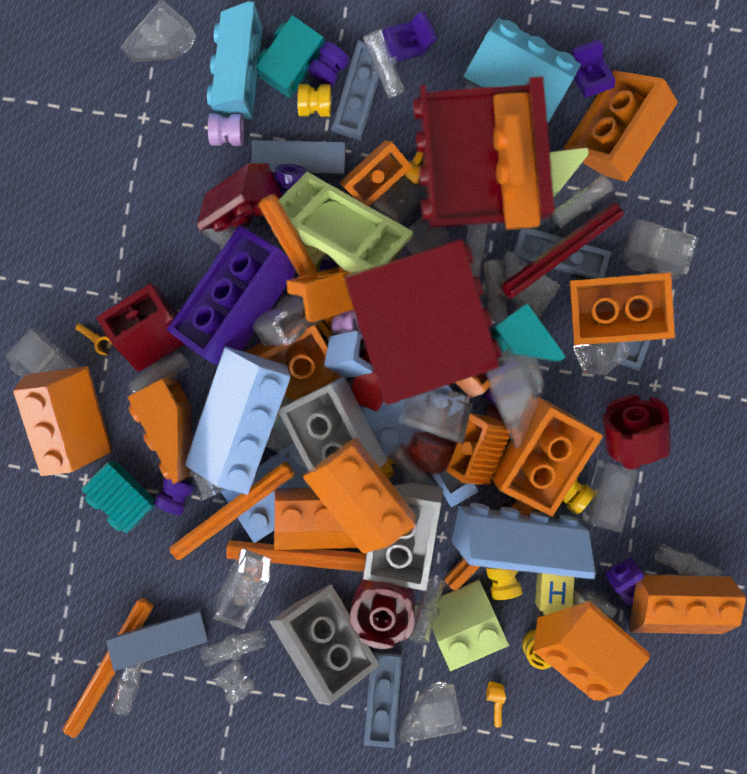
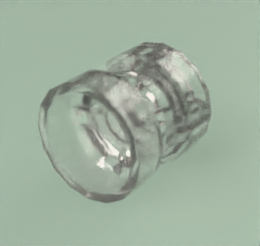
[212,659,256,705]

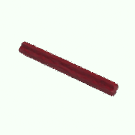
[501,203,624,299]

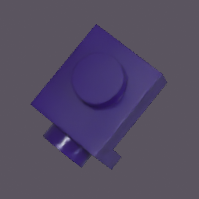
[381,12,437,63]
[571,39,615,98]
[605,557,644,606]

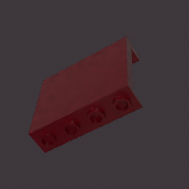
[413,76,555,229]
[343,238,501,405]

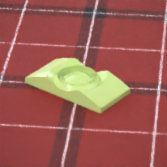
[279,172,413,272]

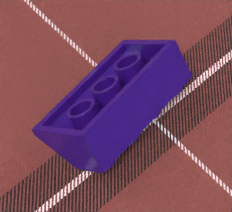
[167,225,296,366]

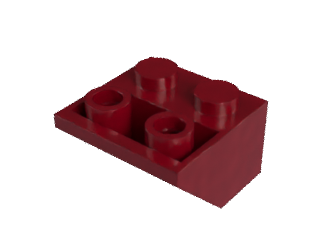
[197,163,282,232]
[96,284,185,373]

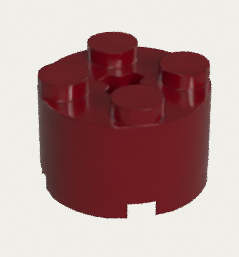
[602,395,671,470]
[350,579,416,649]

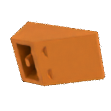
[127,379,192,484]

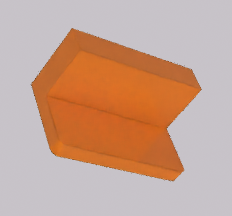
[286,266,354,322]

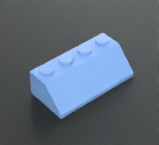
[185,346,291,495]
[452,503,595,579]

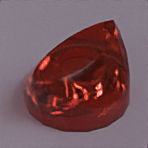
[407,432,458,474]

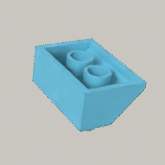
[207,2,263,120]
[464,18,581,124]

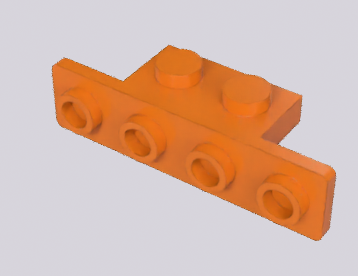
[493,93,540,229]

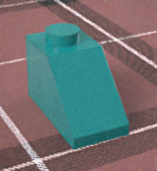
[492,304,566,362]

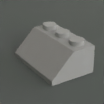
[278,376,388,471]
[363,482,444,591]
[269,584,380,704]

